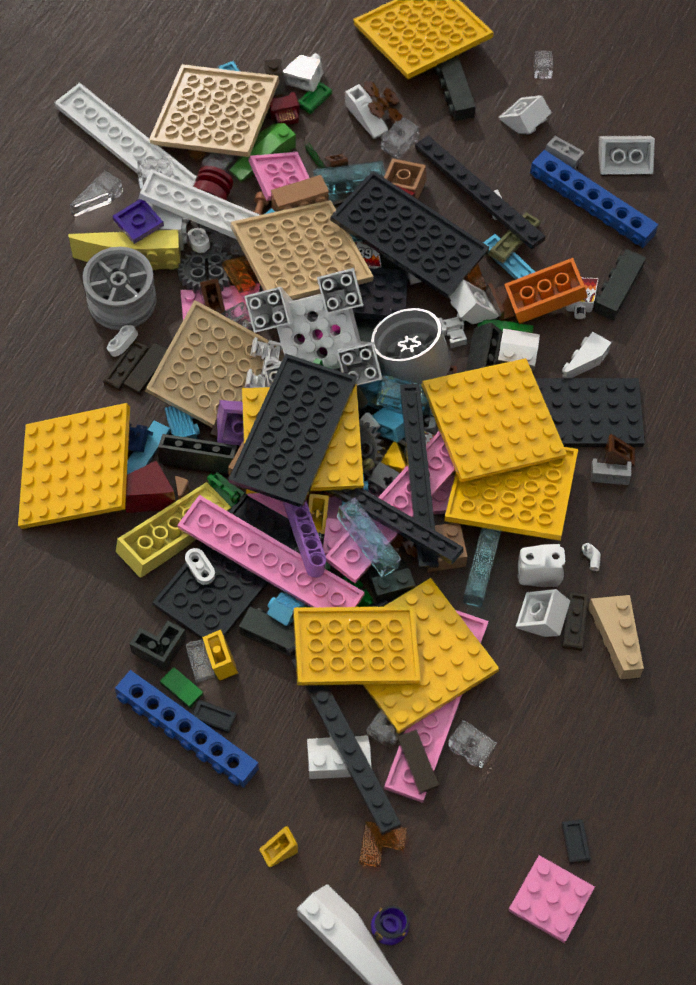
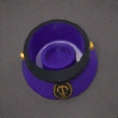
[371,906,409,945]

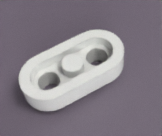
[188,228,210,253]
[107,325,138,356]
[185,548,215,585]

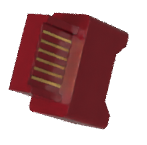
[268,92,300,125]

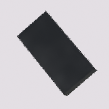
[192,700,237,734]
[561,819,591,864]

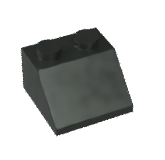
[366,559,415,603]

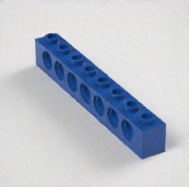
[530,150,658,248]
[115,670,259,788]

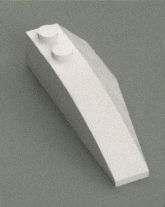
[297,884,402,985]

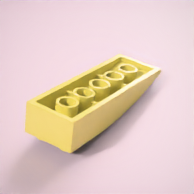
[69,230,181,270]
[116,482,232,578]

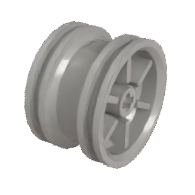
[83,246,157,330]

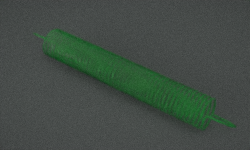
[304,140,329,179]

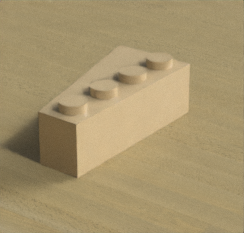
[588,595,644,679]

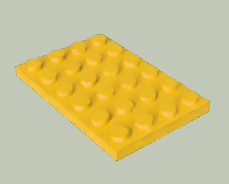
[293,607,420,685]

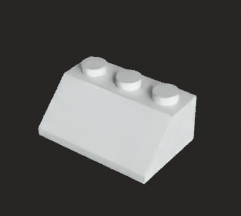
[599,136,655,174]
[307,735,371,779]

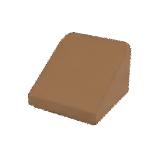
[175,476,190,499]

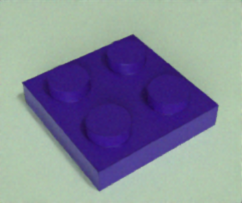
[113,199,164,244]

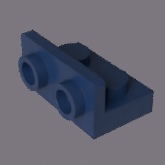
[128,423,153,453]

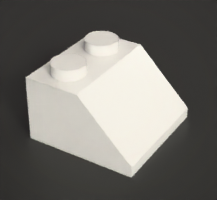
[499,96,551,134]
[450,279,499,324]
[498,329,540,371]
[516,589,570,637]

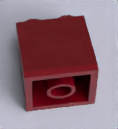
[125,461,176,513]

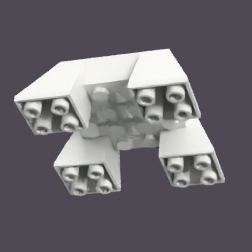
[244,268,383,387]

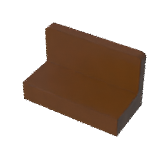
[486,283,516,321]

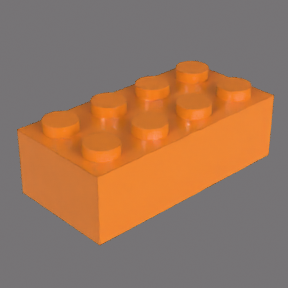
[504,258,588,324]

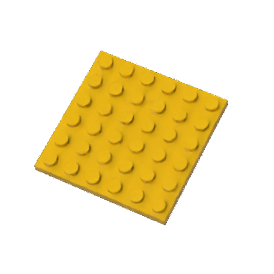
[353,0,493,79]
[421,358,567,483]
[242,384,364,494]
[18,403,130,529]
[445,447,578,541]
[363,578,499,734]

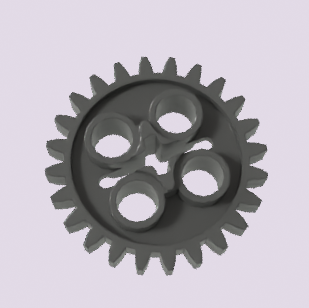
[178,248,237,294]
[359,420,385,480]

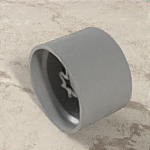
[371,308,451,391]

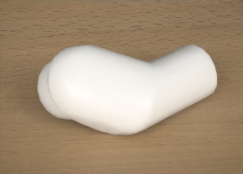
[582,543,601,571]

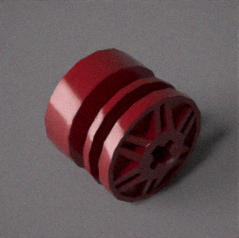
[192,166,233,201]

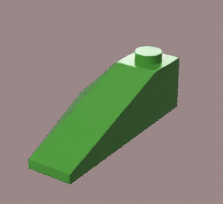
[230,123,296,182]

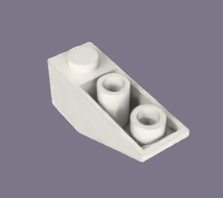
[345,84,388,139]
[562,332,612,378]

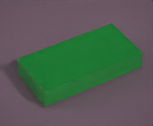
[298,81,332,114]
[160,667,203,709]

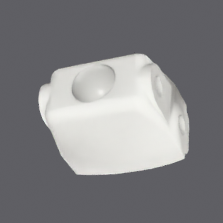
[518,544,565,587]

